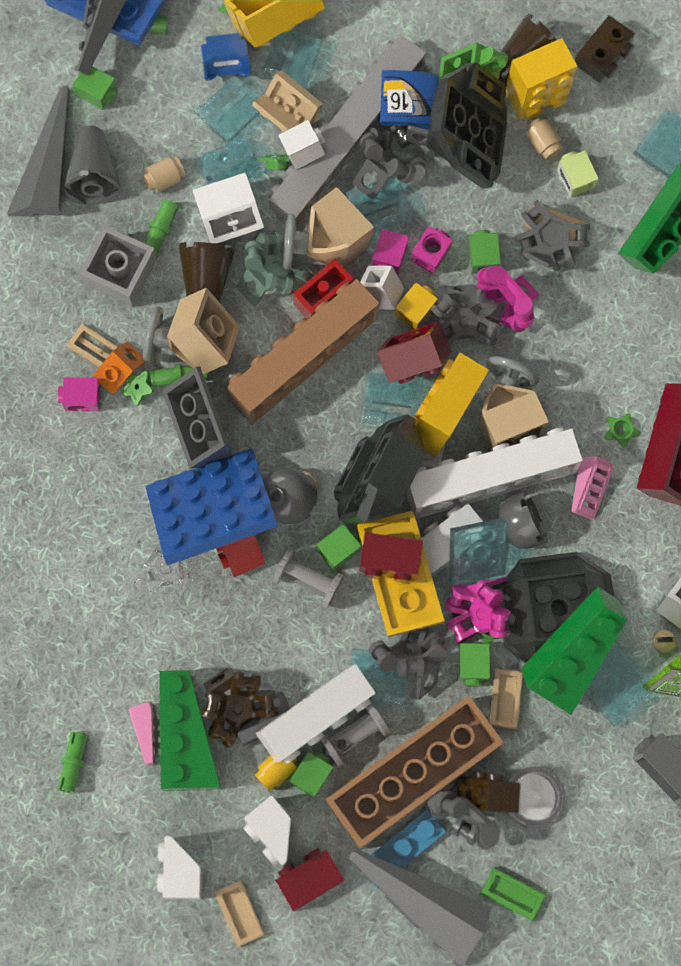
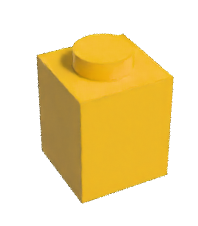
[394,283,438,329]

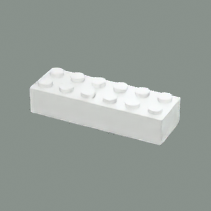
[406,427,583,519]

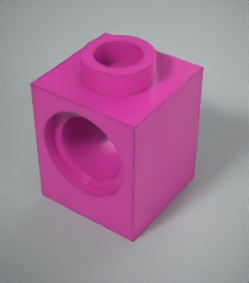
[410,226,453,275]
[372,229,409,275]
[58,377,100,412]

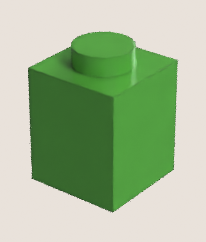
[72,66,118,110]
[468,230,501,274]
[316,524,361,571]
[459,643,490,687]
[289,751,333,799]

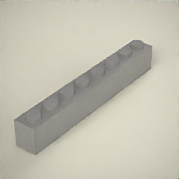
[268,35,426,226]

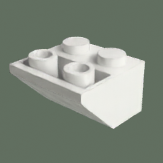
[193,173,264,243]
[244,795,291,868]
[158,836,203,899]

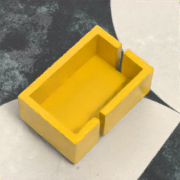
[223,0,325,48]
[506,38,577,120]
[413,353,489,457]

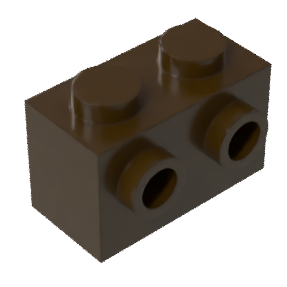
[575,15,635,83]
[458,772,521,813]

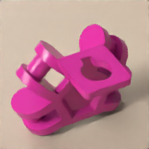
[476,266,539,332]
[444,577,511,644]

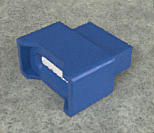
[201,33,251,81]

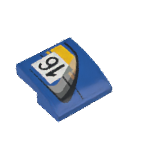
[380,70,439,129]

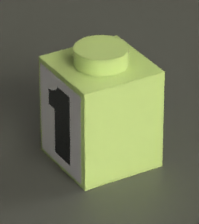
[557,150,599,198]

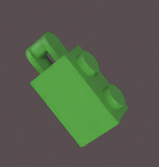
[439,43,508,79]

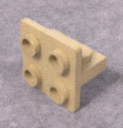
[252,70,323,132]

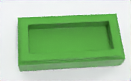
[480,867,546,922]

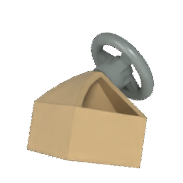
[283,187,374,270]
[143,288,240,374]
[478,356,549,452]

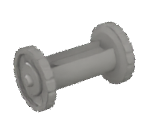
[272,548,344,609]
[319,704,390,768]

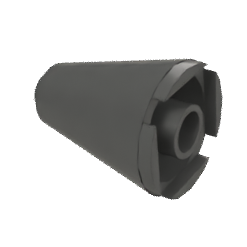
[64,125,120,204]

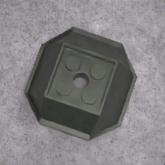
[426,62,507,189]
[333,414,426,525]
[497,552,614,664]

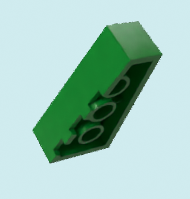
[618,163,681,274]
[522,587,627,715]
[159,670,222,792]

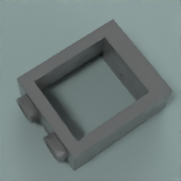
[633,733,681,809]

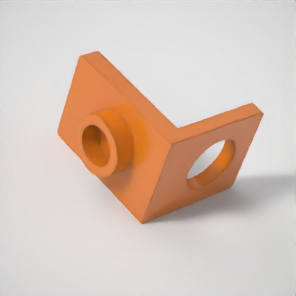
[93,341,146,395]

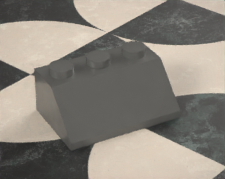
[162,367,232,469]

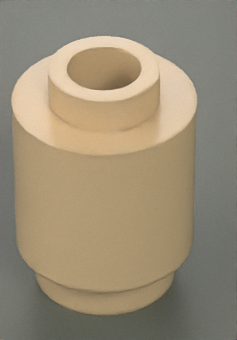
[525,118,564,161]
[143,157,186,193]

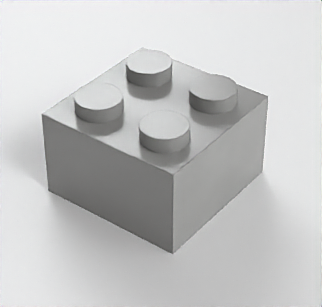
[79,225,157,306]

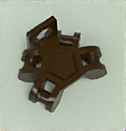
[201,668,279,748]

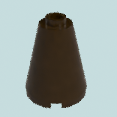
[499,14,557,86]
[179,242,235,303]

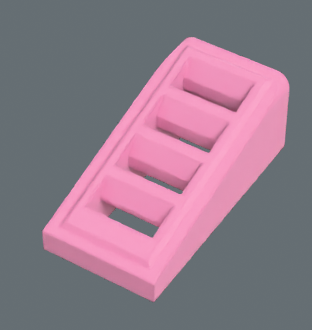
[571,456,614,520]
[129,701,155,766]

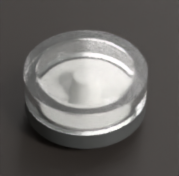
[507,766,565,827]

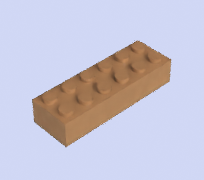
[227,279,380,425]
[325,695,504,850]

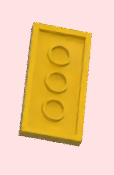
[357,510,444,638]

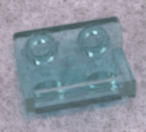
[194,136,261,185]

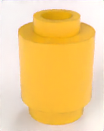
[255,755,298,792]

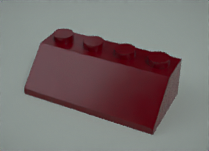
[636,383,681,506]

